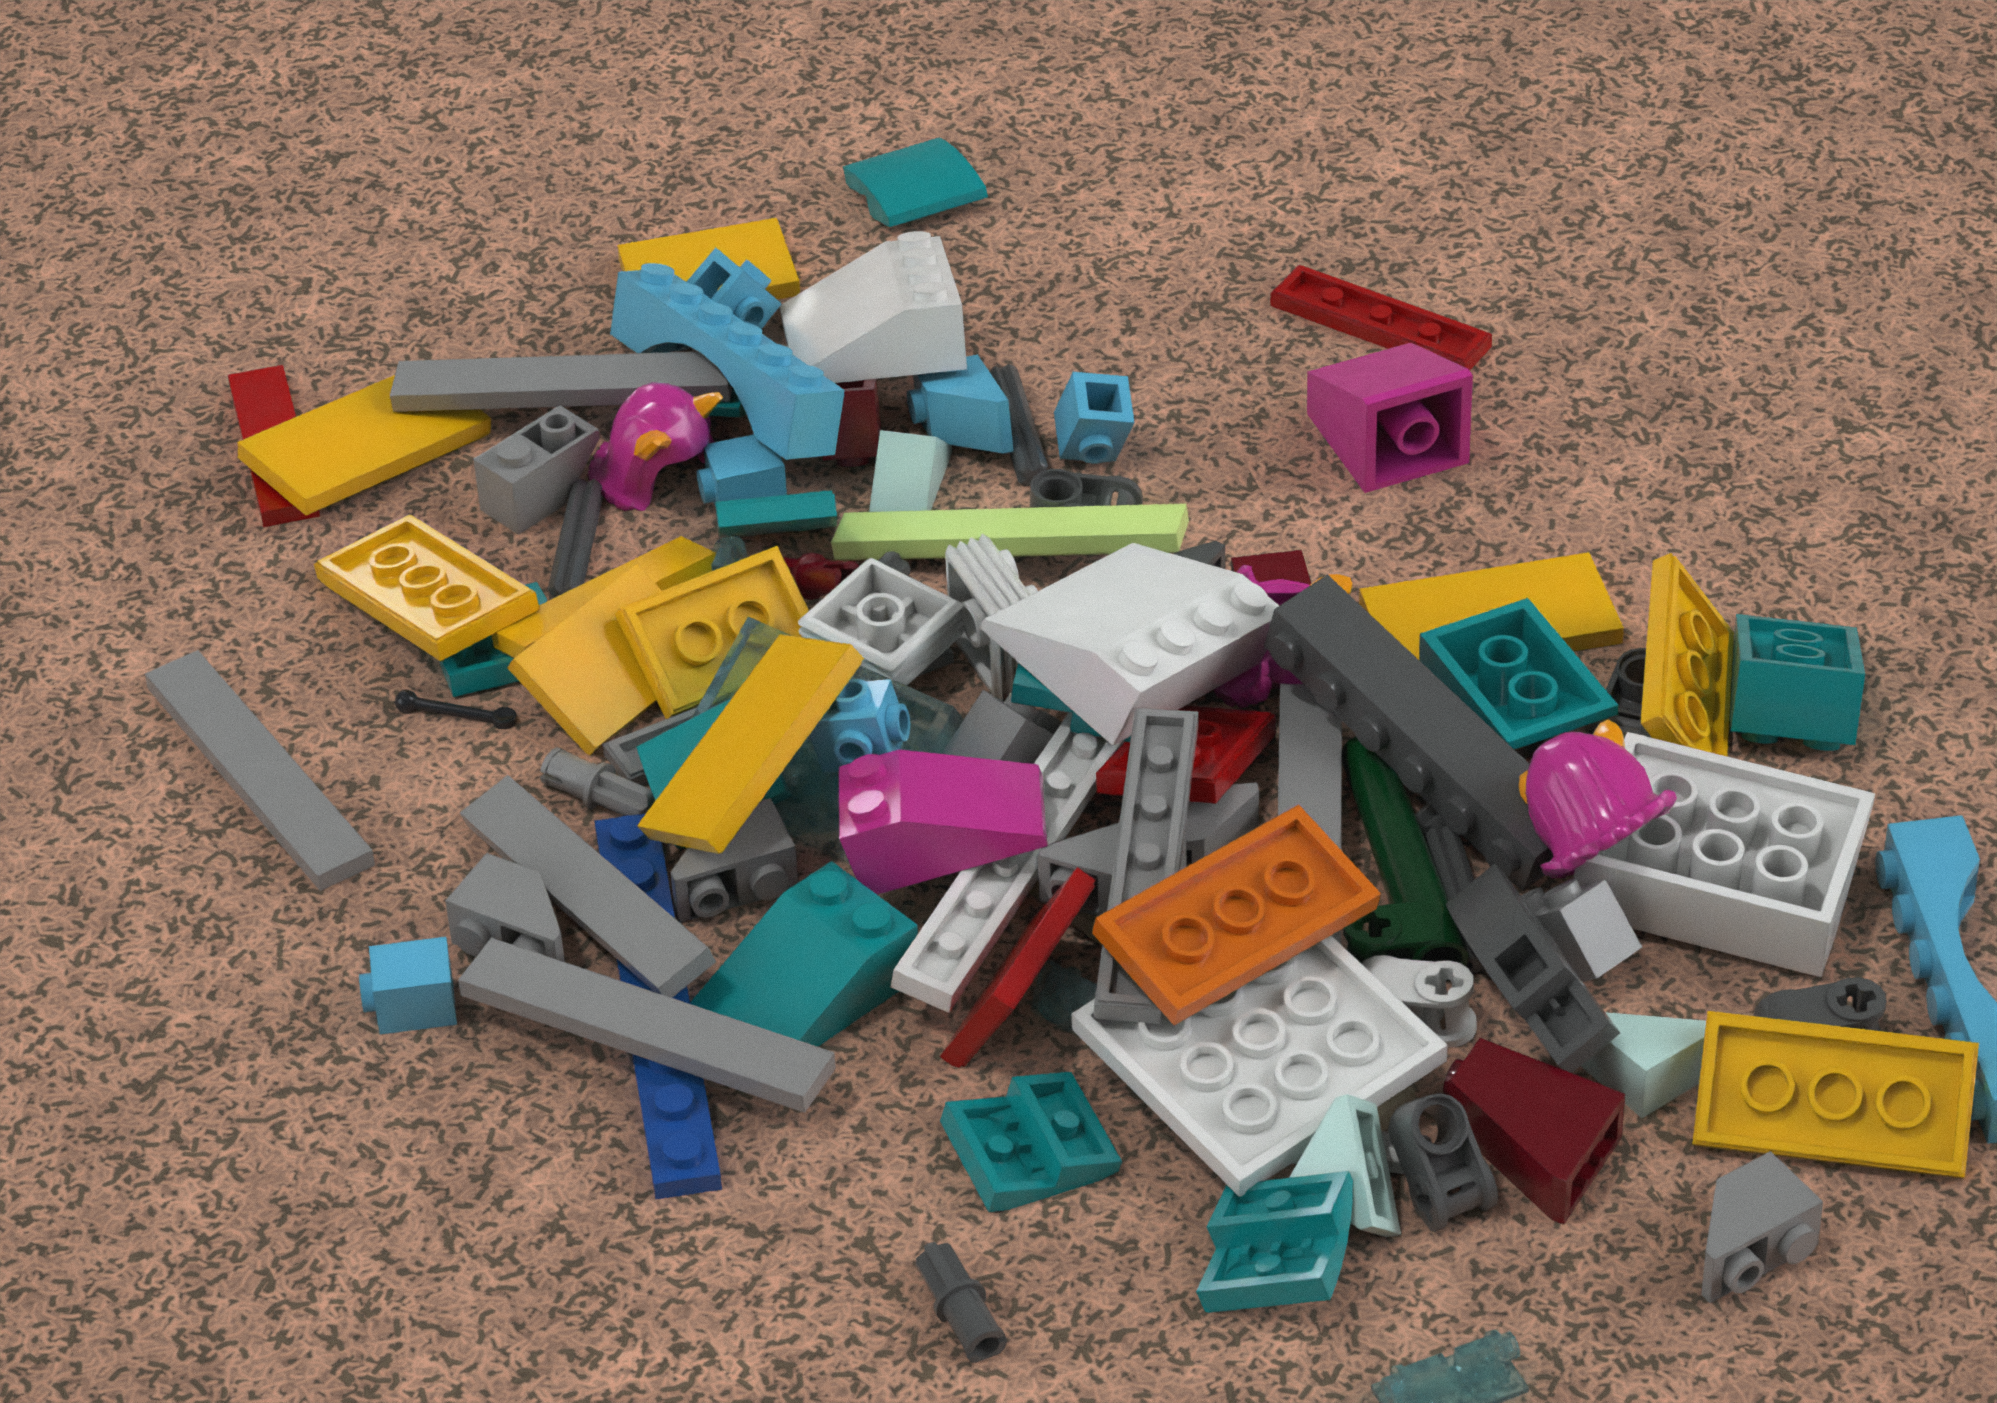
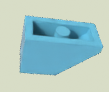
[907,354,1014,454]

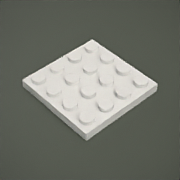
[1071,936,1448,1197]

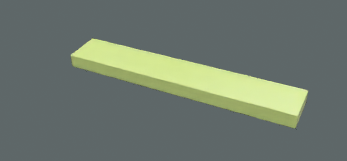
[831,504,1189,561]

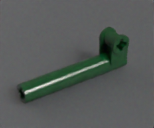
[1341,736,1469,981]

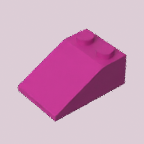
[839,749,1047,895]

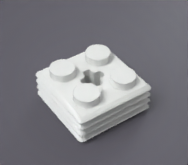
[945,534,1038,700]
[798,558,964,695]

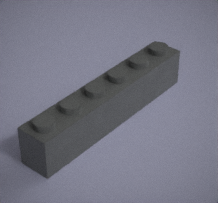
[1264,574,1554,890]

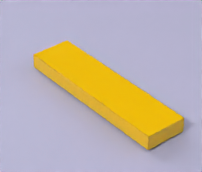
[491,536,719,658]

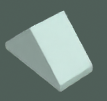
[869,430,952,512]
[1581,1012,1706,1118]
[1289,1094,1401,1237]

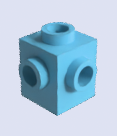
[687,247,782,329]
[809,679,910,773]

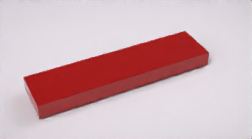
[1270,265,1492,371]
[228,365,320,527]

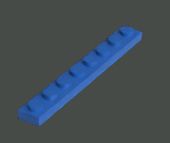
[594,813,722,1199]

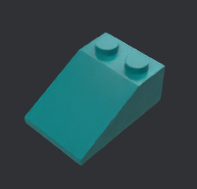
[1419,598,1619,750]
[1730,614,1865,751]
[690,861,918,1047]

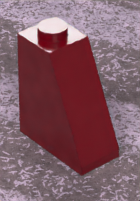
[1443,1038,1625,1225]

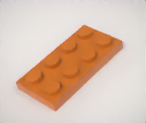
[1092,804,1381,1025]

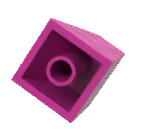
[1307,343,1473,493]

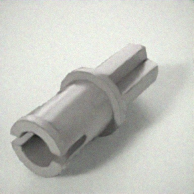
[540,747,655,816]

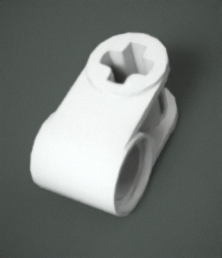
[1362,955,1477,1047]

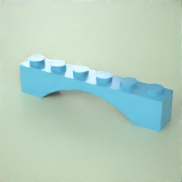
[610,263,845,460]
[1875,815,1997,1144]

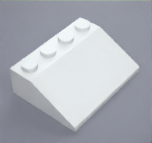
[780,231,967,383]
[980,543,1279,746]
[1574,732,1875,977]

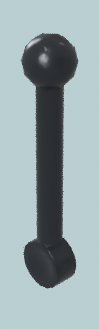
[394,689,517,730]

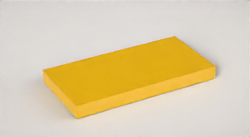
[237,375,491,515]
[313,514,540,661]
[1359,552,1624,660]
[1641,553,1734,756]
[637,634,864,854]
[1692,1011,1979,1179]

